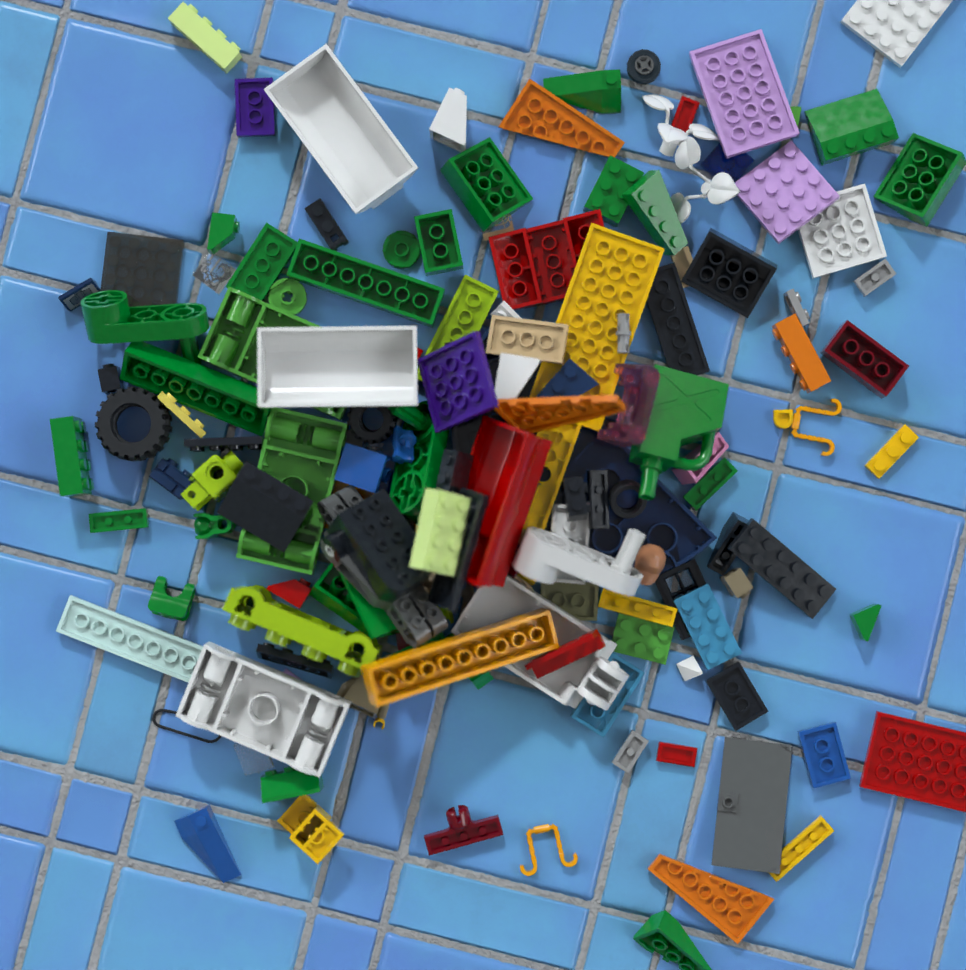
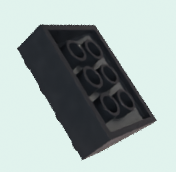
[681,228,778,318]
[217,461,315,553]

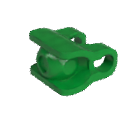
[193,513,237,540]
[148,576,196,622]

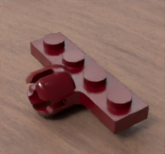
[424,805,504,856]

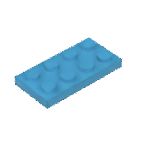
[673,583,742,670]

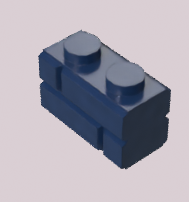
[149,458,194,500]

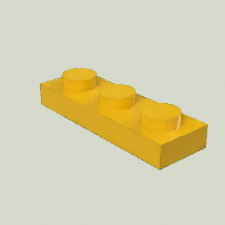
[864,424,919,479]

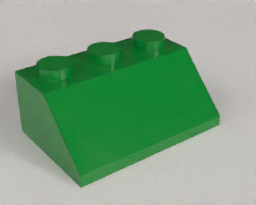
[261,766,324,803]

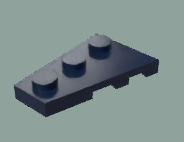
[535,358,599,398]

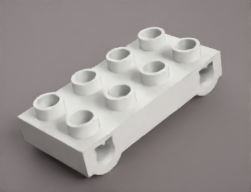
[175,641,352,777]

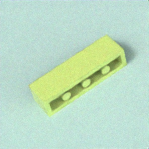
[168,2,242,74]

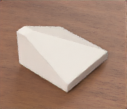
[676,656,703,681]

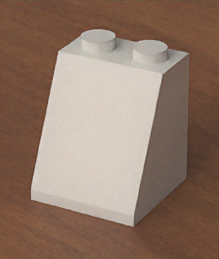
[429,88,467,152]
[495,353,540,399]

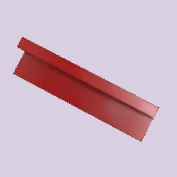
[524,629,606,679]

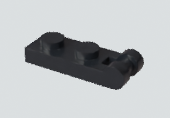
[304,198,349,251]

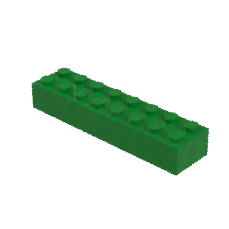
[286,239,445,328]
[120,341,271,436]

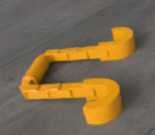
[791,399,842,456]
[520,823,578,876]

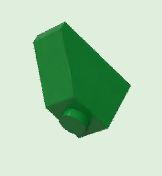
[207,212,240,255]

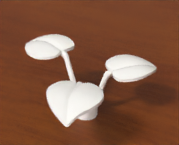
[642,95,719,157]
[670,136,740,224]

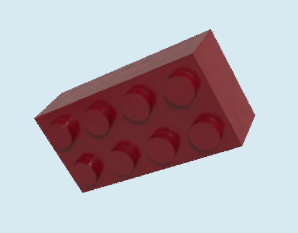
[820,320,909,399]

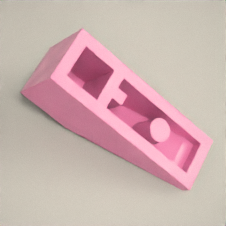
[672,432,729,485]

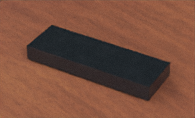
[587,470,609,529]

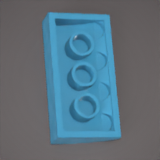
[570,652,645,738]

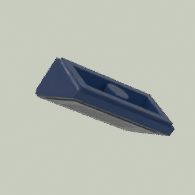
[58,278,101,311]

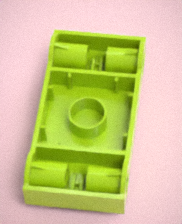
[222,585,383,678]

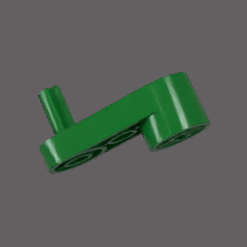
[81,290,209,365]
[388,401,449,525]

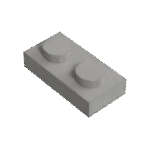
[853,258,896,297]
[783,289,810,327]
[612,730,649,773]

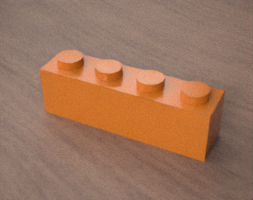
[772,314,831,393]

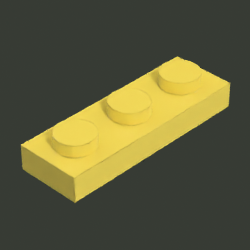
[157,391,206,438]

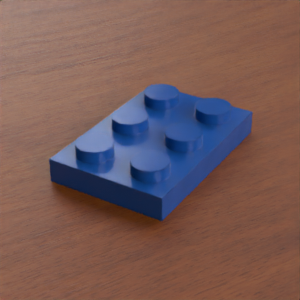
[797,722,851,788]

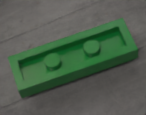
[683,457,738,511]
[89,508,149,533]

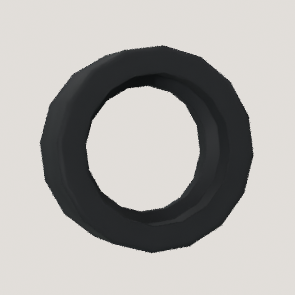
[608,479,647,519]

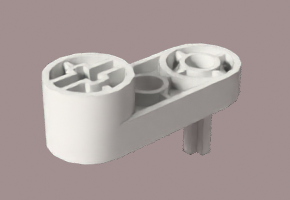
[512,527,646,596]

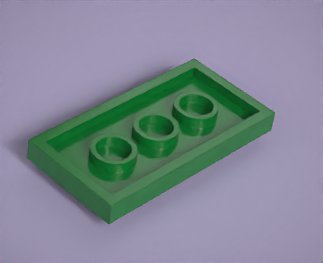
[226,223,298,301]

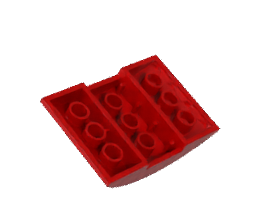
[488,209,604,310]

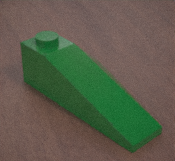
[543,69,621,114]
[633,910,712,970]

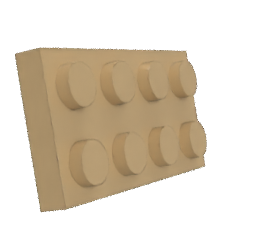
[486,315,569,364]

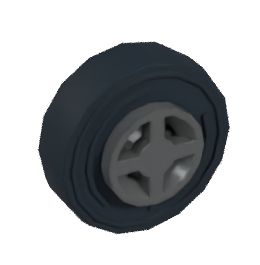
[627,49,661,84]

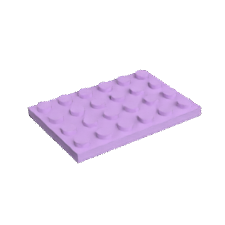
[689,29,799,159]

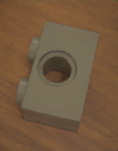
[719,568,753,599]

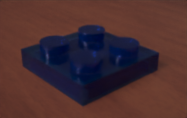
[700,143,755,183]

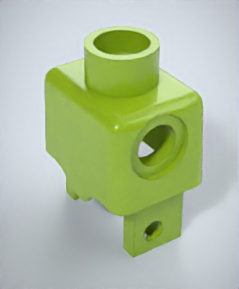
[181,450,244,511]

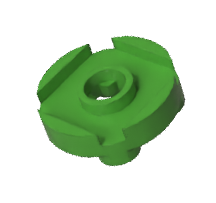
[268,278,307,315]

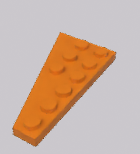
[494,395,626,433]

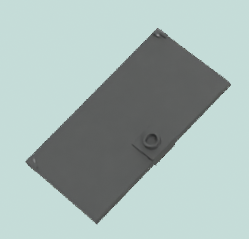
[711,737,793,874]

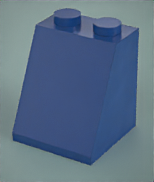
[334,443,396,496]

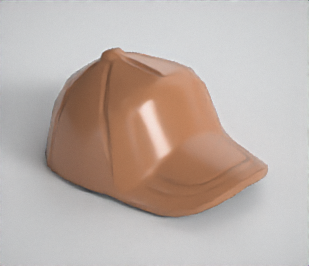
[634,544,666,585]

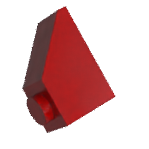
[267,578,312,609]

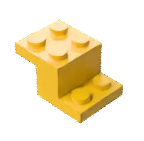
[277,795,344,864]

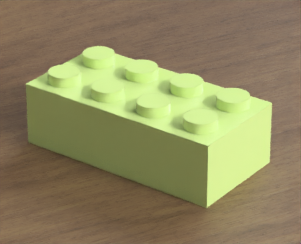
[409,488,471,577]

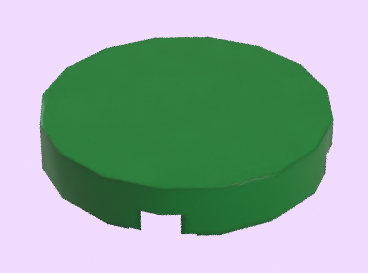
[383,230,421,269]

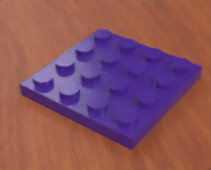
[417,331,499,433]

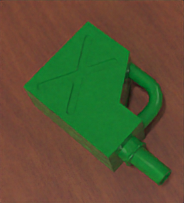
[629,364,729,500]

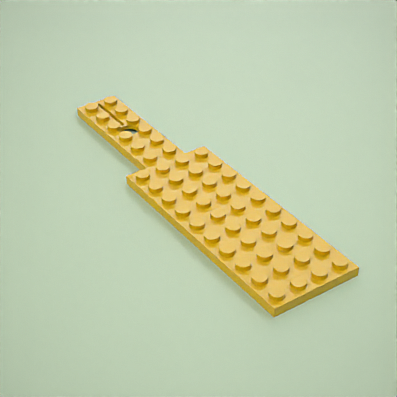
[523,223,665,530]

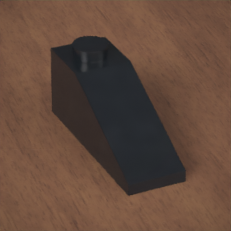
[707,512,749,576]

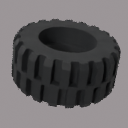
[95,387,173,461]

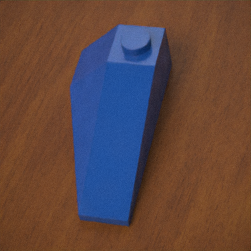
[174,804,241,883]

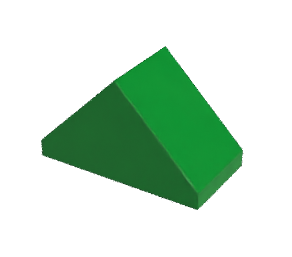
[849,604,882,641]

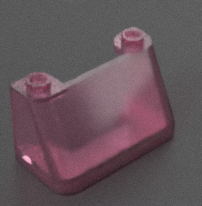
[597,363,660,447]

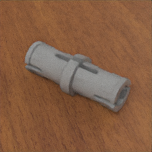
[616,313,631,354]

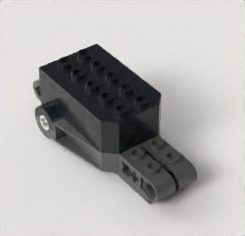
[317,485,448,648]

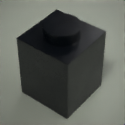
[98,364,124,394]

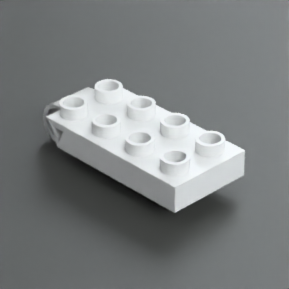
[451,574,629,711]

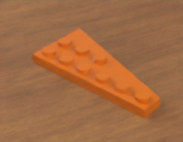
[498,79,625,158]
[648,854,774,944]

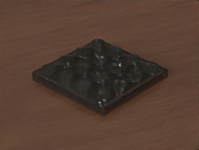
[100,232,185,307]

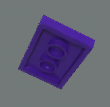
[234,77,276,137]

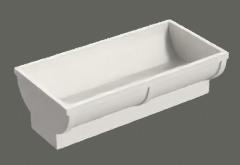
[264,44,418,214]
[257,326,418,408]

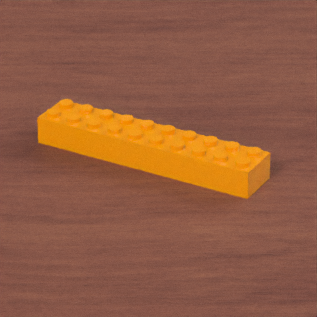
[361,608,559,707]

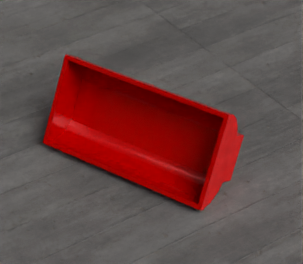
[465,415,553,588]

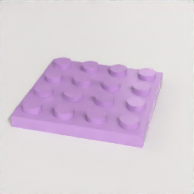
[735,140,840,244]

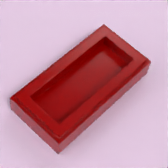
[671,96,700,133]
[656,741,697,767]

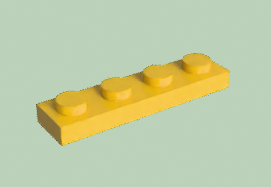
[598,588,677,628]
[769,815,834,882]

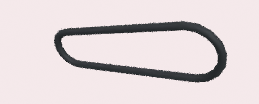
[152,709,221,743]

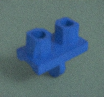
[392,426,416,464]

